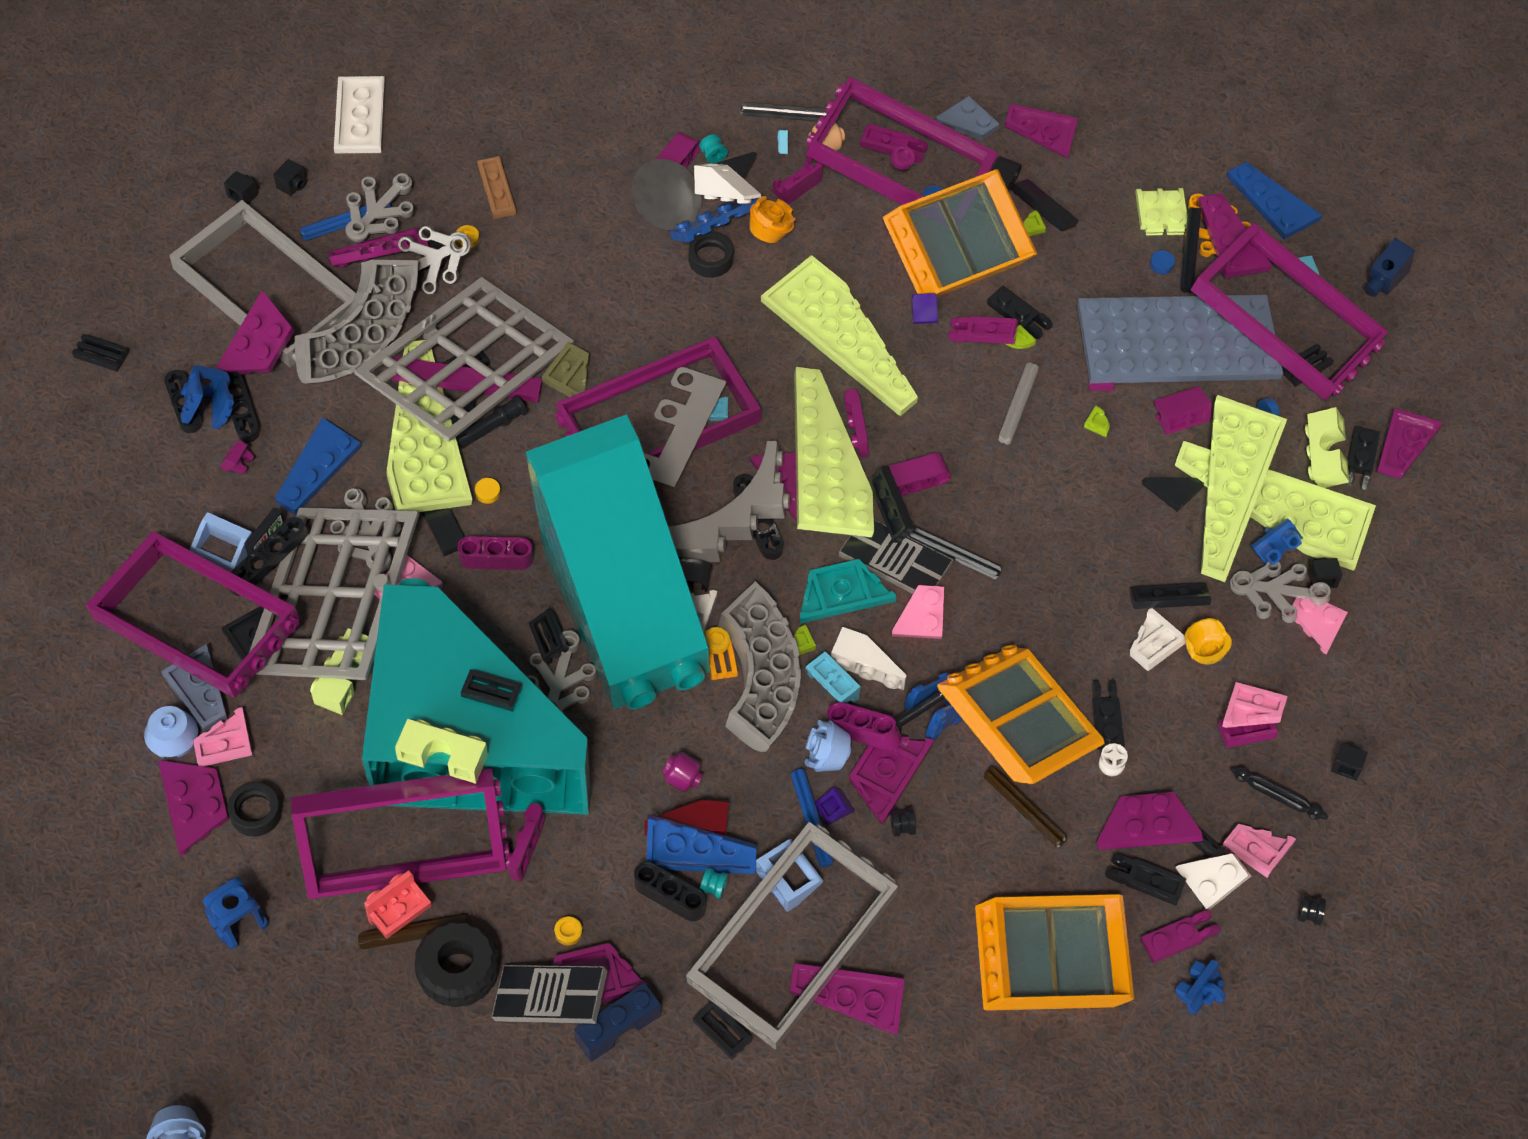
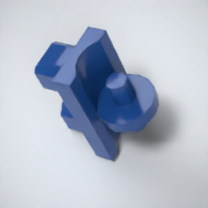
[1251,518,1303,565]
[1175,960,1226,1015]

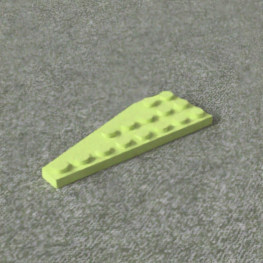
[761,255,918,416]
[386,340,472,512]
[794,367,874,537]
[1175,441,1376,571]

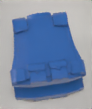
[181,366,234,429]
[904,673,969,740]
[203,877,268,949]

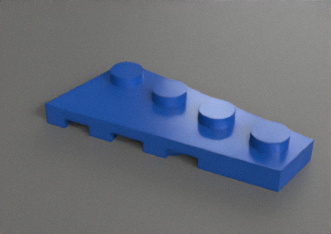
[1227,162,1322,240]
[669,198,758,242]
[275,417,361,515]
[647,814,757,874]

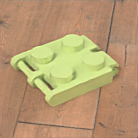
[1135,188,1188,236]

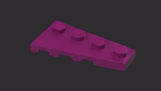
[1198,193,1272,278]
[326,227,429,267]
[790,963,904,1036]

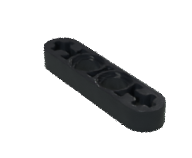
[228,372,260,443]
[733,474,784,560]
[230,517,308,596]

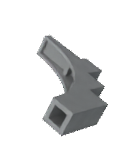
[668,441,790,562]

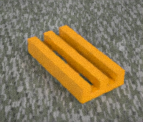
[703,630,738,680]

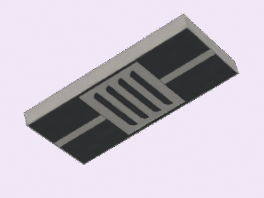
[839,520,953,594]
[491,965,607,1024]

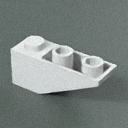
[694,163,761,203]
[831,627,907,690]

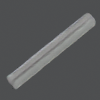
[998,362,1039,445]

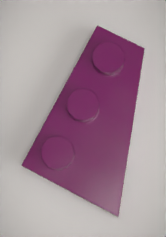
[1005,104,1078,158]
[1377,408,1443,479]

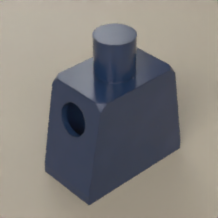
[1365,237,1415,296]

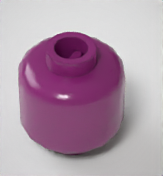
[662,752,704,792]

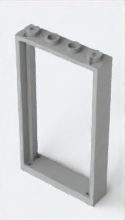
[169,200,356,367]
[686,822,898,1050]

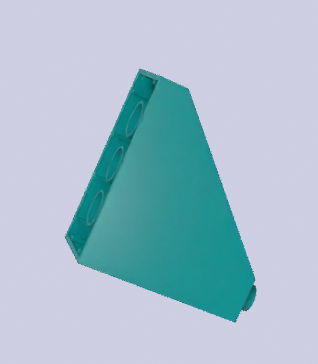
[526,414,710,710]
[362,578,591,815]

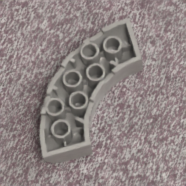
[295,260,418,384]
[718,581,801,752]

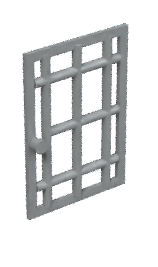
[354,277,574,442]
[249,508,419,680]

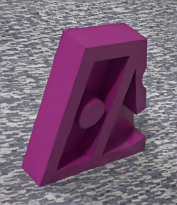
[1218,718,1278,748]

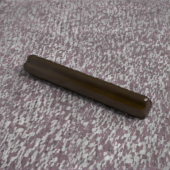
[984,767,1068,848]
[358,915,467,950]

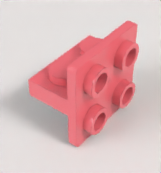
[364,870,432,939]

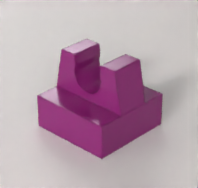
[219,440,254,474]

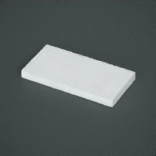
[334,76,385,153]

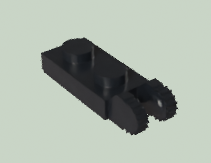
[987,285,1053,339]
[1345,426,1380,490]
[1092,680,1125,750]
[1105,854,1187,906]

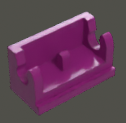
[771,157,823,205]
[1155,386,1212,435]

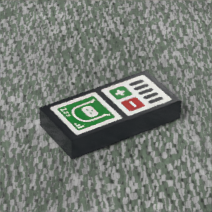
[244,507,285,555]

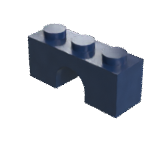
[574,983,661,1062]

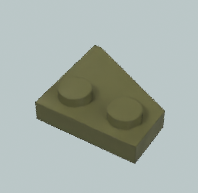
[542,342,589,397]

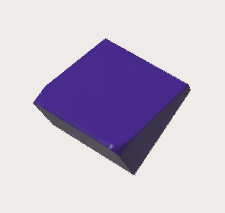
[911,293,938,324]
[815,787,855,825]

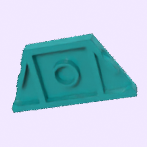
[799,559,896,624]

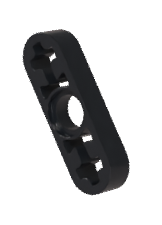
[164,370,202,433]

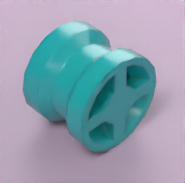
[699,134,728,163]
[700,867,729,900]

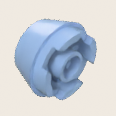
[144,706,198,758]
[804,720,851,772]
[146,1105,206,1139]

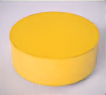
[456,225,480,248]
[475,478,501,504]
[704,627,730,654]
[554,916,582,945]

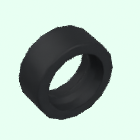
[688,231,734,278]
[227,782,282,837]

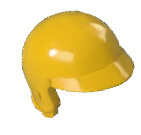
[1185,618,1232,665]

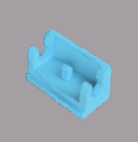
[806,652,861,703]

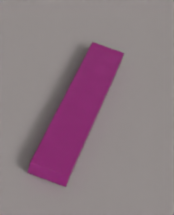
[391,356,542,403]

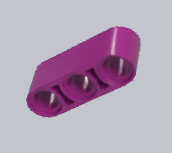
[656,131,700,168]
[889,453,951,496]
[458,536,533,570]
[827,702,902,750]

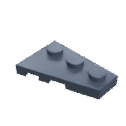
[161,644,227,732]

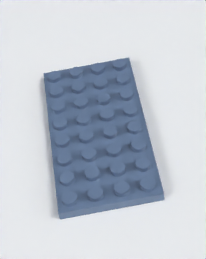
[1077,295,1283,383]

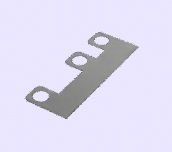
[644,367,727,487]

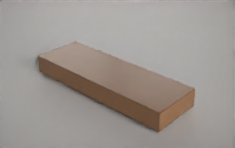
[477,156,516,219]

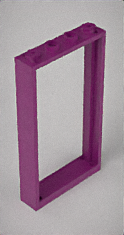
[806,77,999,230]
[1191,222,1388,401]
[554,336,761,468]
[86,531,301,698]
[291,769,510,899]

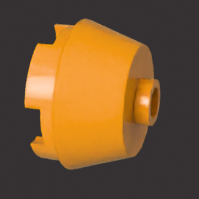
[749,196,795,243]

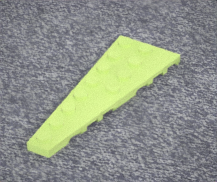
[1201,395,1287,582]

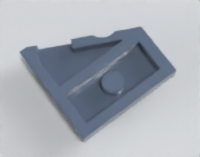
[935,96,1000,140]

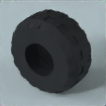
[414,921,499,1007]

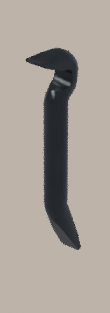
[895,688,972,733]

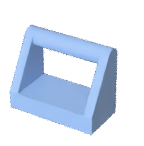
[190,512,252,572]
[756,839,823,912]

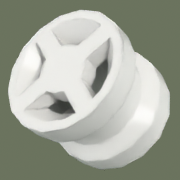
[1099,743,1128,776]

